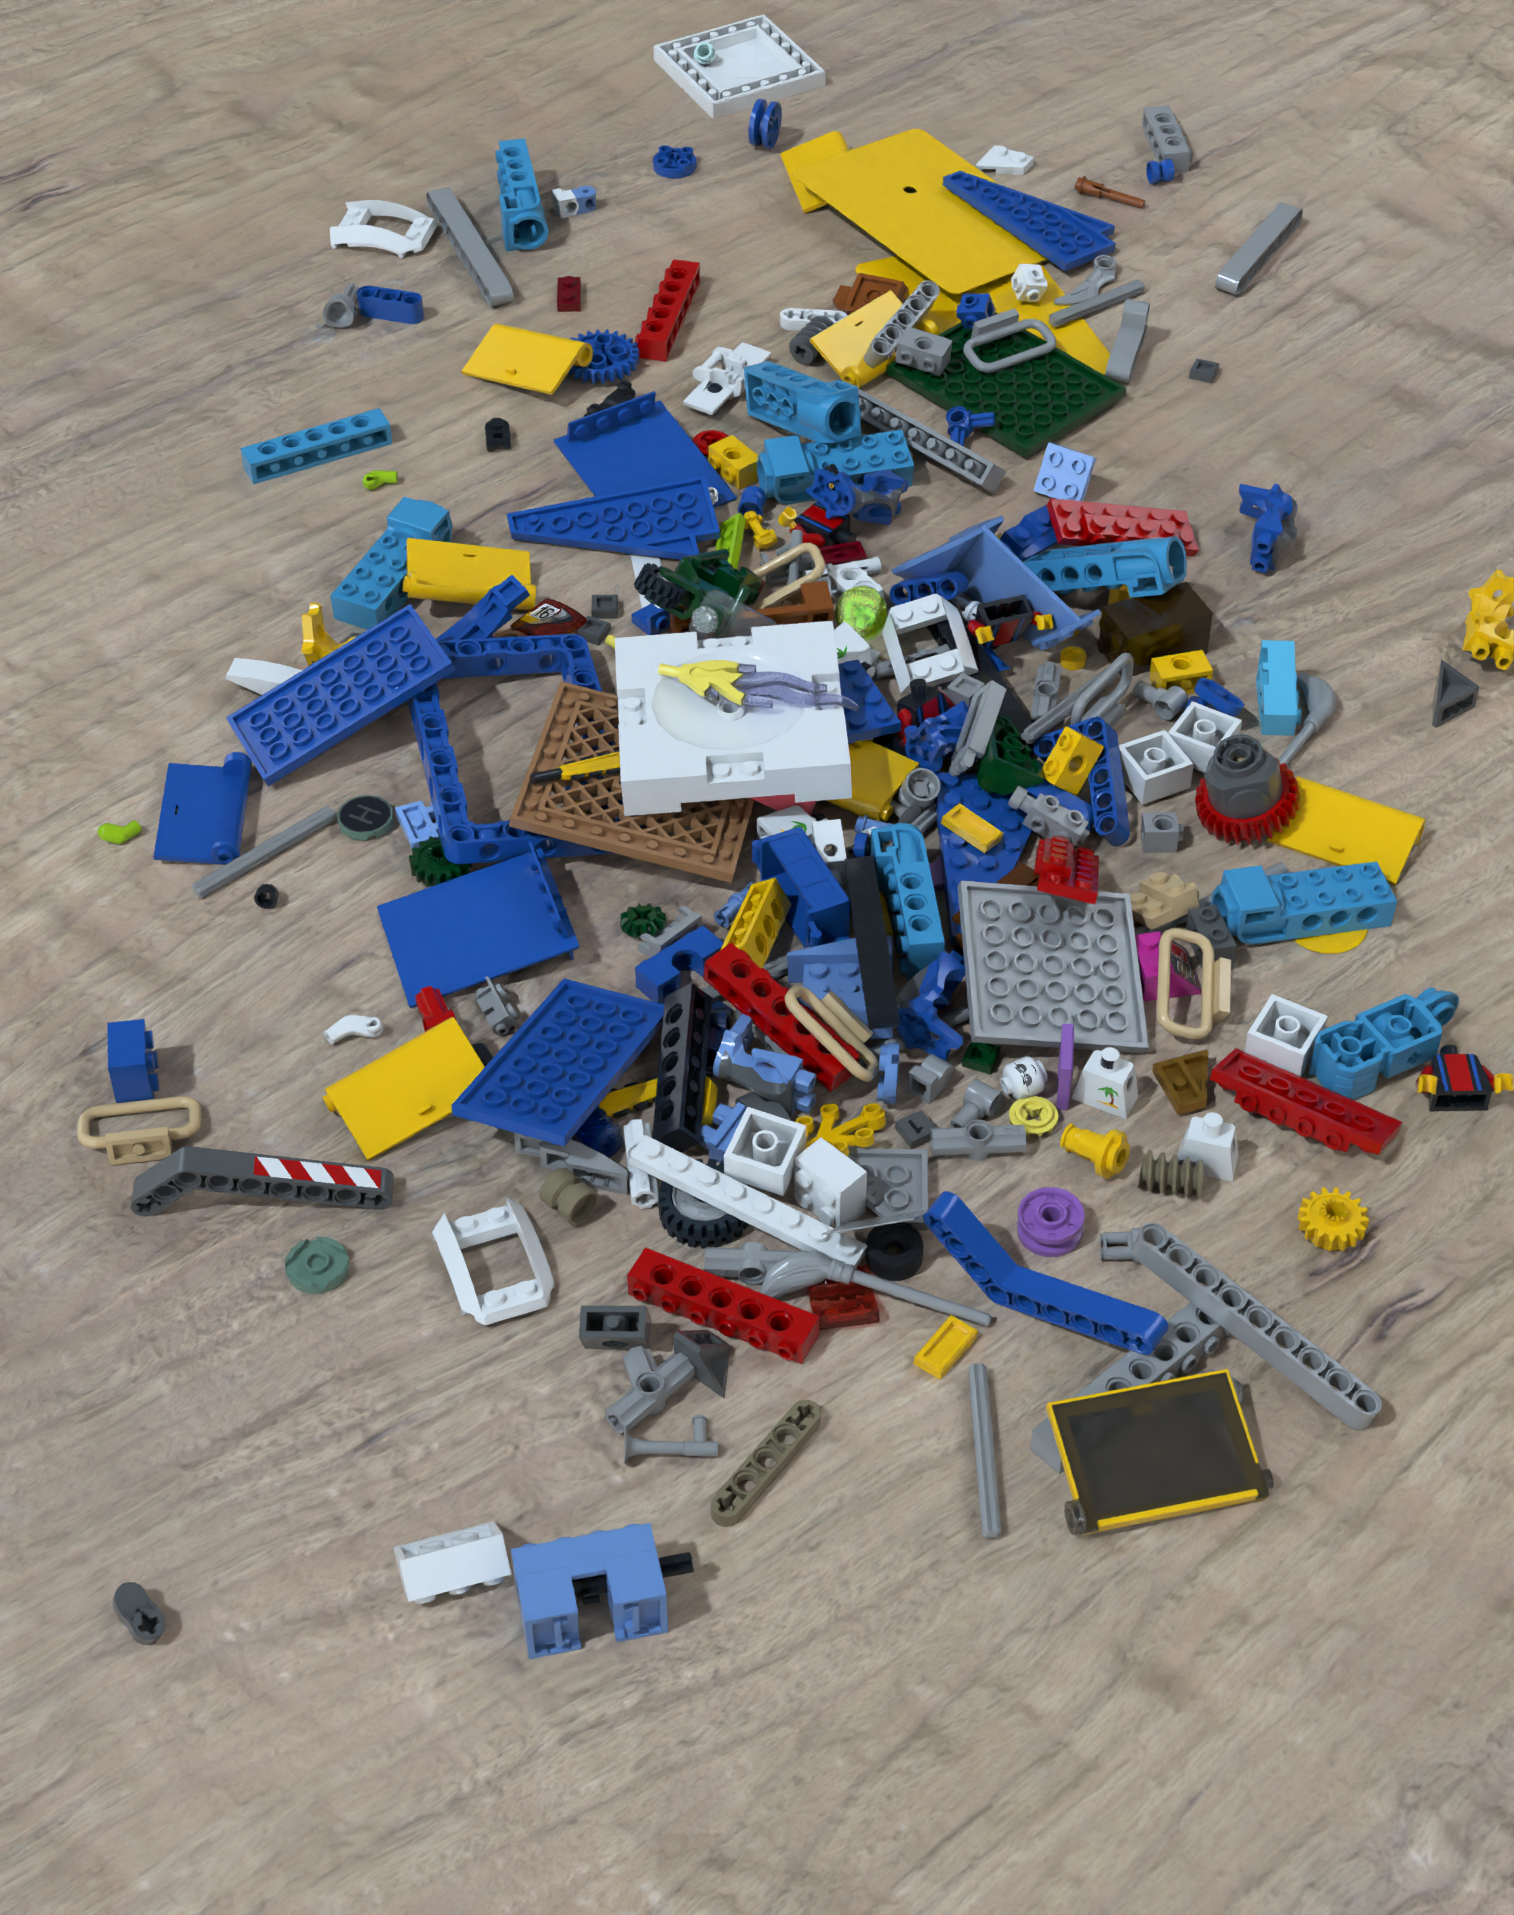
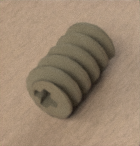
[1138,1150,1206,1199]

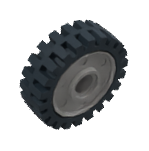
[658,1159,750,1249]

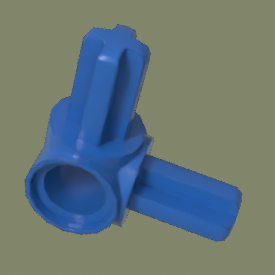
[946,406,996,446]

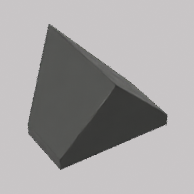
[1432,659,1479,728]
[673,1330,732,1399]

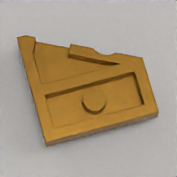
[1152,1049,1209,1115]

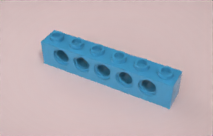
[240,408,392,484]

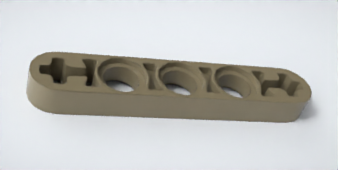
[711,1400,821,1527]

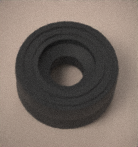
[865,1222,923,1281]

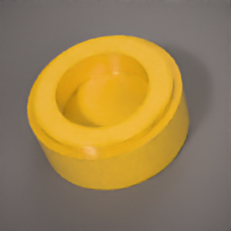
[1060,646,1087,670]

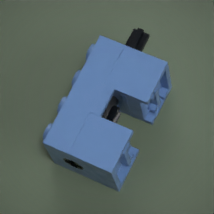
[511,1523,694,1659]

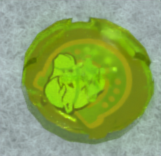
[835,585,887,638]

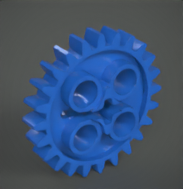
[568,329,639,384]

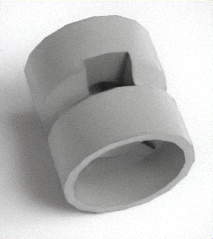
[897,768,940,814]

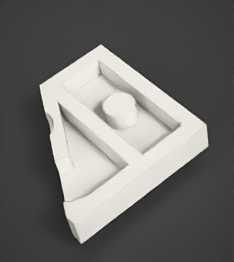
[975,145,1034,175]

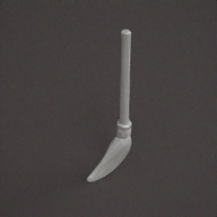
[1278,672,1337,765]
[760,1251,992,1327]

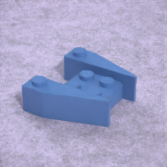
[787,935,893,1039]

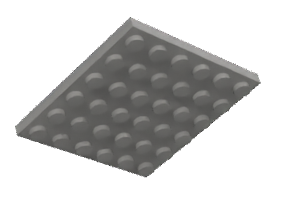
[957,880,1149,1054]

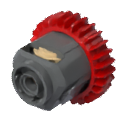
[1195,735,1300,845]

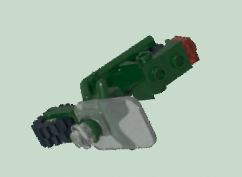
[634,549,777,640]

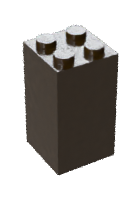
[1097,582,1213,676]

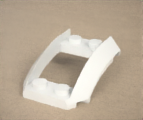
[330,200,437,258]
[882,594,979,696]
[432,1195,555,1325]

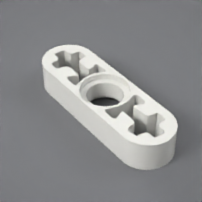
[780,308,848,331]

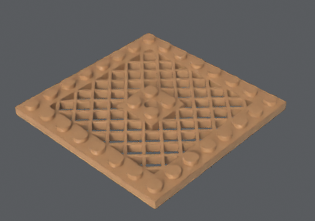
[509,681,755,883]

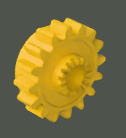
[1297,1187,1369,1251]

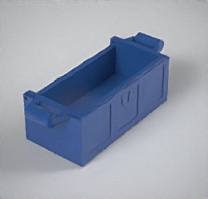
[752,827,850,948]

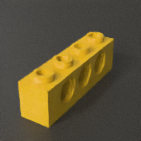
[720,877,791,968]

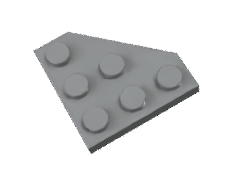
[848,1148,928,1231]

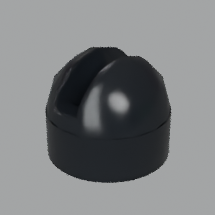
[254,884,279,909]

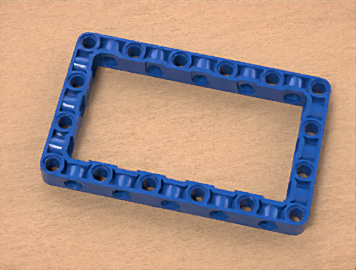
[407,634,642,864]

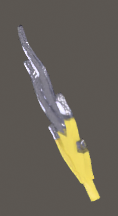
[658,660,859,711]

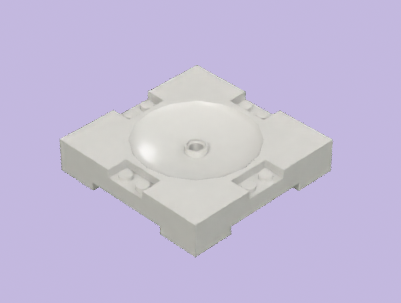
[615,621,852,816]

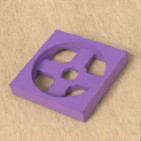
[1056,1023,1075,1110]

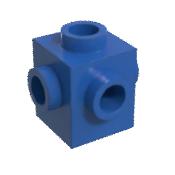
[956,293,996,329]

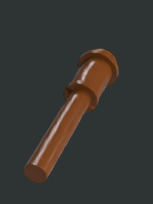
[1075,176,1145,209]

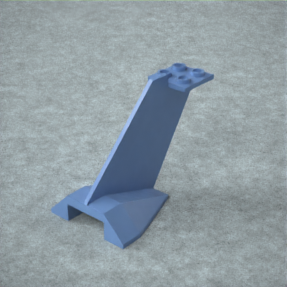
[891,516,1101,651]

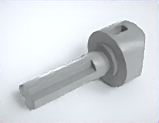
[322,283,359,327]

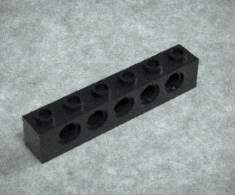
[652,983,712,1152]

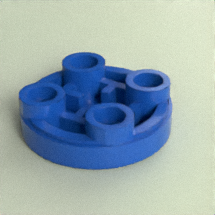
[653,145,697,178]

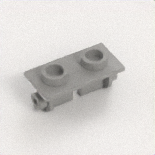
[475,976,520,1036]

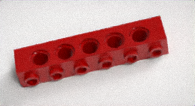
[635,259,700,362]
[703,942,860,1093]
[627,1247,820,1364]

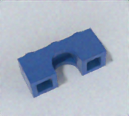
[635,926,724,1004]

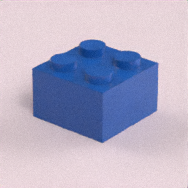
[107,1019,159,1103]

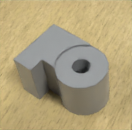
[908,1054,954,1104]

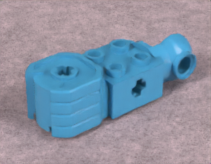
[1308,988,1459,1100]

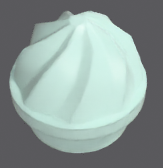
[694,42,715,64]

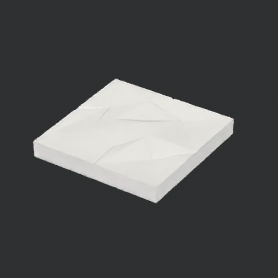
[653,14,826,119]

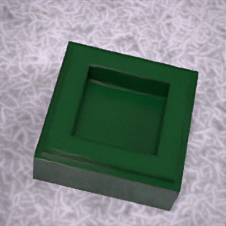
[962,1040,1001,1075]

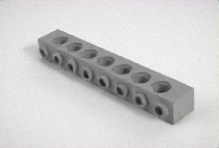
[845,381,1006,494]
[1030,1302,1233,1474]

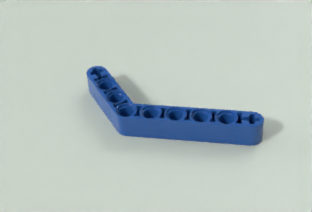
[923,1191,1169,1355]

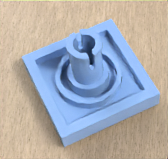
[1033,442,1097,501]

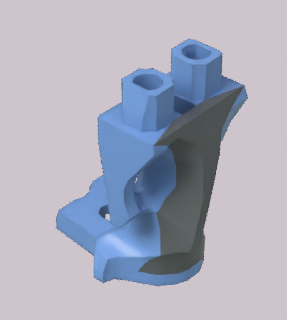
[713,1014,816,1118]

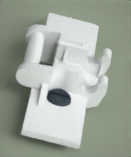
[683,342,771,415]

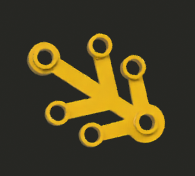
[795,1103,886,1157]

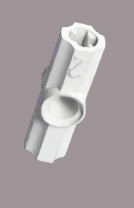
[623,1119,659,1209]

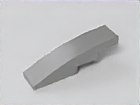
[514,1133,629,1195]

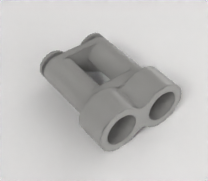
[1099,1228,1141,1263]

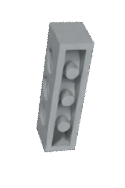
[1142,105,1193,173]

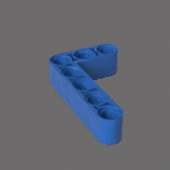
[1034,716,1130,846]

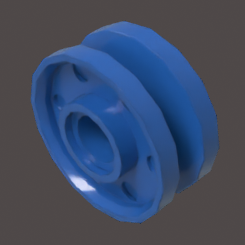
[748,99,782,149]

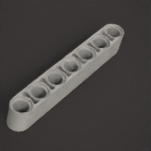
[1215,202,1303,295]

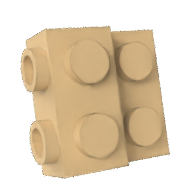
[1130,872,1200,930]

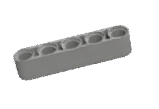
[864,280,940,368]

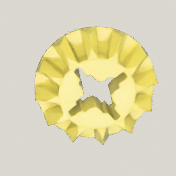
[1009,1096,1058,1138]

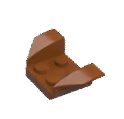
[833,273,910,315]

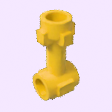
[744,511,778,550]

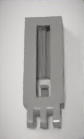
[949,680,1006,777]

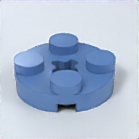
[877,1043,900,1105]

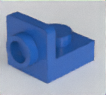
[631,603,670,635]

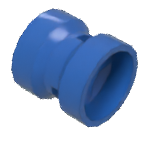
[1146,159,1175,184]
[738,486,766,516]

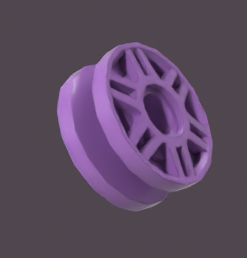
[1017,1187,1085,1257]

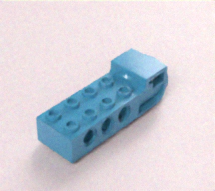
[495,138,549,251]
[744,361,861,443]
[757,430,914,504]
[330,497,453,630]
[1023,536,1187,598]
[871,823,945,982]
[1211,861,1397,944]

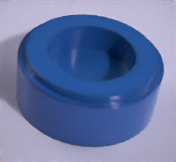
[853,832,869,858]

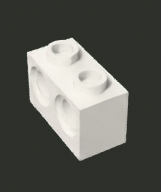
[828,562,884,608]

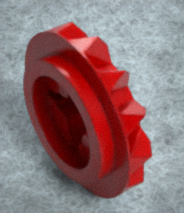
[692,430,728,457]

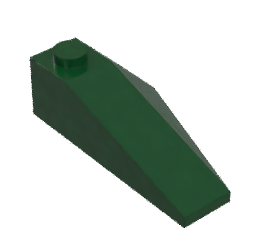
[976,713,1044,796]

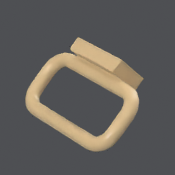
[740,543,826,611]
[1157,928,1231,1039]
[784,985,879,1082]
[77,1096,201,1165]

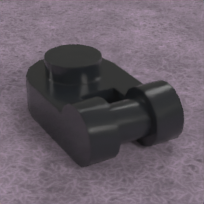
[485,418,511,451]

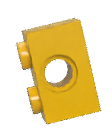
[708,435,758,490]
[1149,650,1213,694]
[1042,726,1104,796]

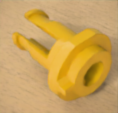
[1060,1123,1130,1179]

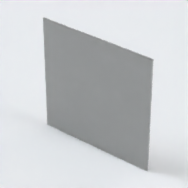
[821,1209,928,1235]

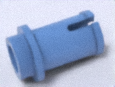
[855,815,892,833]

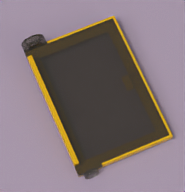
[1045,1369,1274,1536]

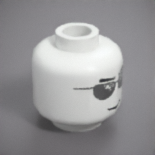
[1000,1056,1048,1100]

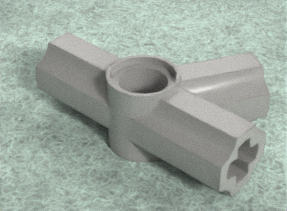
[605,1346,695,1434]

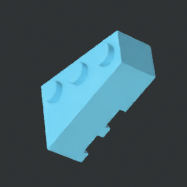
[1256,640,1301,736]

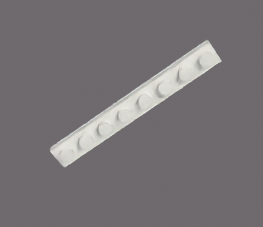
[628,1135,868,1269]

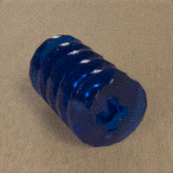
[574,1105,624,1158]

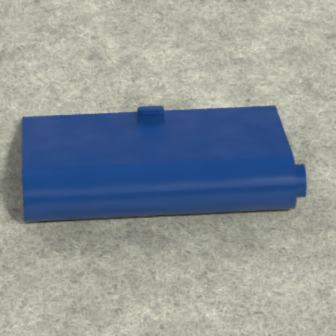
[154,752,252,865]

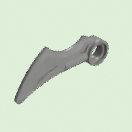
[1054,255,1117,305]

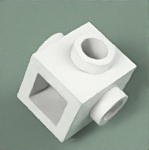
[1011,264,1048,302]

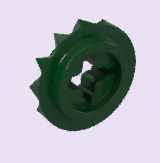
[620,903,666,937]

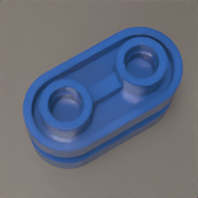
[1185,678,1244,717]

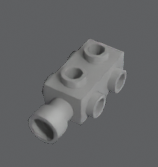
[1007,786,1090,846]

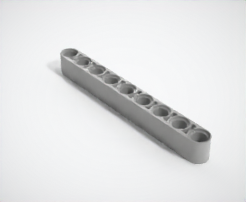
[426,187,513,307]
[1132,1223,1382,1430]

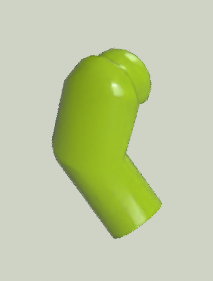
[362,470,398,490]
[97,820,142,844]

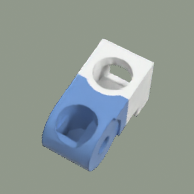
[552,186,596,219]

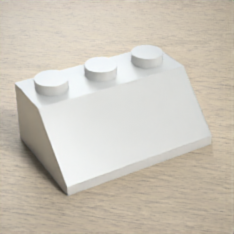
[393,1521,512,1604]

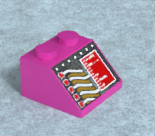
[1135,931,1201,1002]

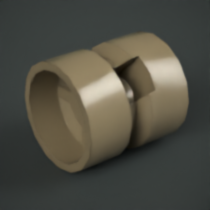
[539,1168,599,1226]

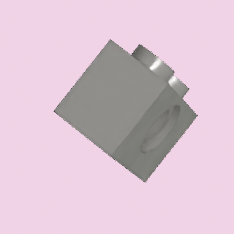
[895,326,953,376]

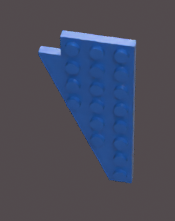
[507,475,720,560]

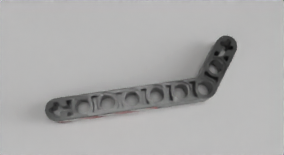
[130,1147,394,1217]

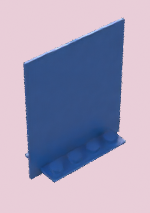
[553,391,737,508]
[377,841,580,1008]

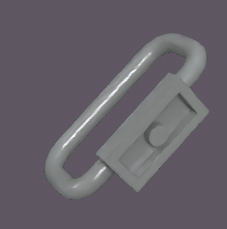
[963,308,1056,373]
[1070,653,1134,728]

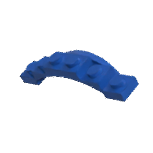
[999,505,1058,561]
[436,575,530,641]

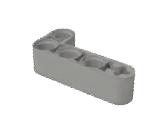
[1105,298,1150,383]

